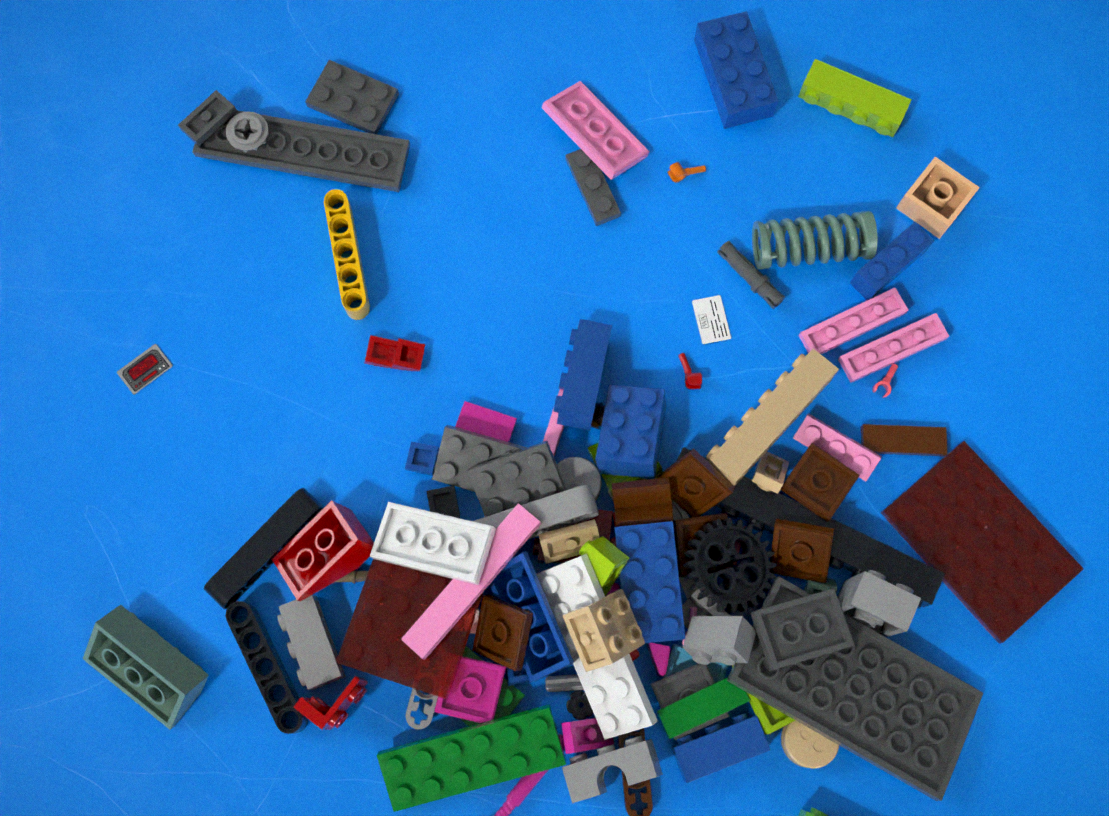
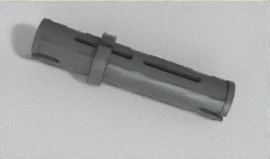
[717,241,785,309]

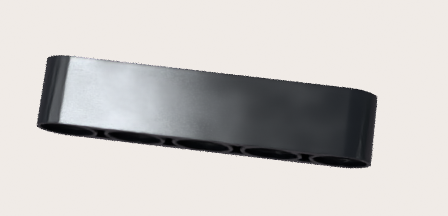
[203,488,324,609]
[225,601,308,734]

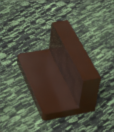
[612,477,673,526]

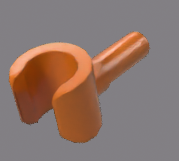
[667,162,706,183]

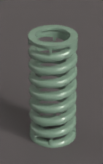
[752,211,878,270]

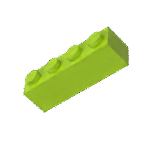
[798,59,912,137]

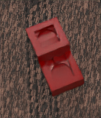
[364,335,425,372]

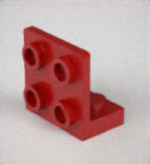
[294,676,368,730]

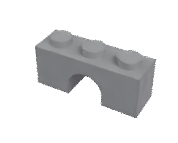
[562,736,663,803]

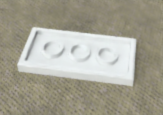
[370,502,496,585]

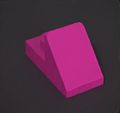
[561,718,614,754]

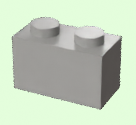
[683,616,756,665]

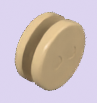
[781,720,839,769]

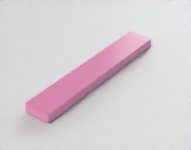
[401,503,542,660]

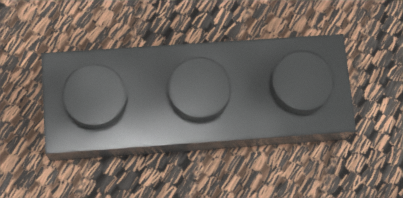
[565,149,621,226]

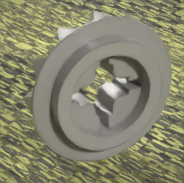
[226,112,269,153]

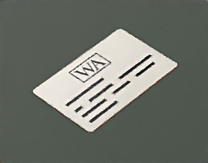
[692,295,731,344]

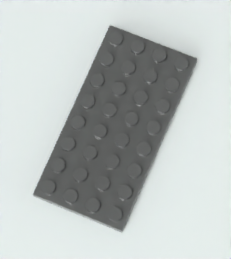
[727,576,983,801]

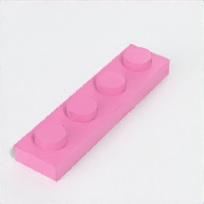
[799,288,909,354]
[838,313,949,383]

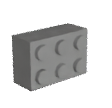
[837,570,921,637]

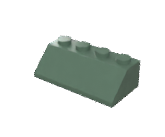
[83,605,209,730]

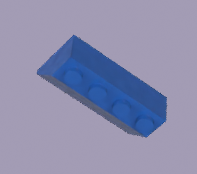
[490,551,574,683]

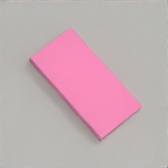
[542,81,650,180]

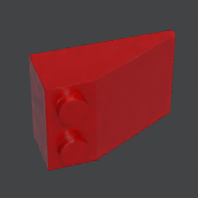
[272,500,374,602]

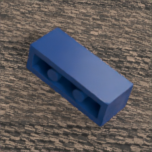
[850,222,934,300]
[671,712,770,783]

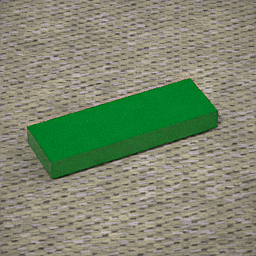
[656,677,750,739]

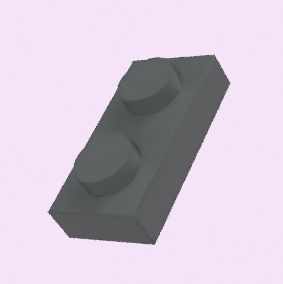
[178,90,237,146]

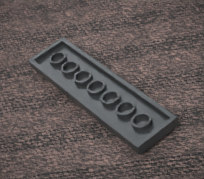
[192,110,410,192]

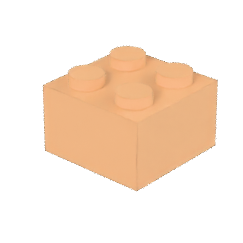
[896,157,980,239]

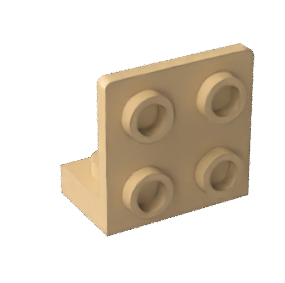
[562,589,645,672]

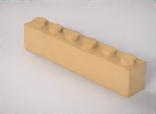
[706,348,839,486]

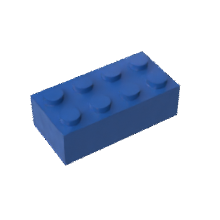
[694,11,779,129]
[614,521,686,643]

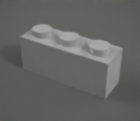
[277,594,346,690]

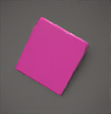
[646,643,671,677]

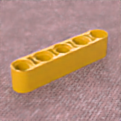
[324,189,370,320]

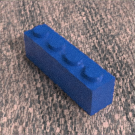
[553,319,612,431]

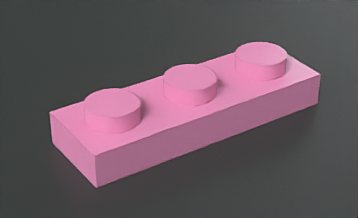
[793,413,881,481]

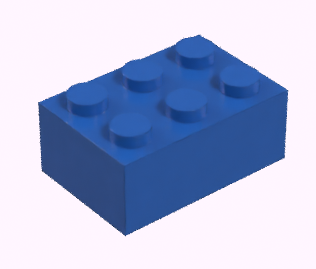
[596,385,666,479]

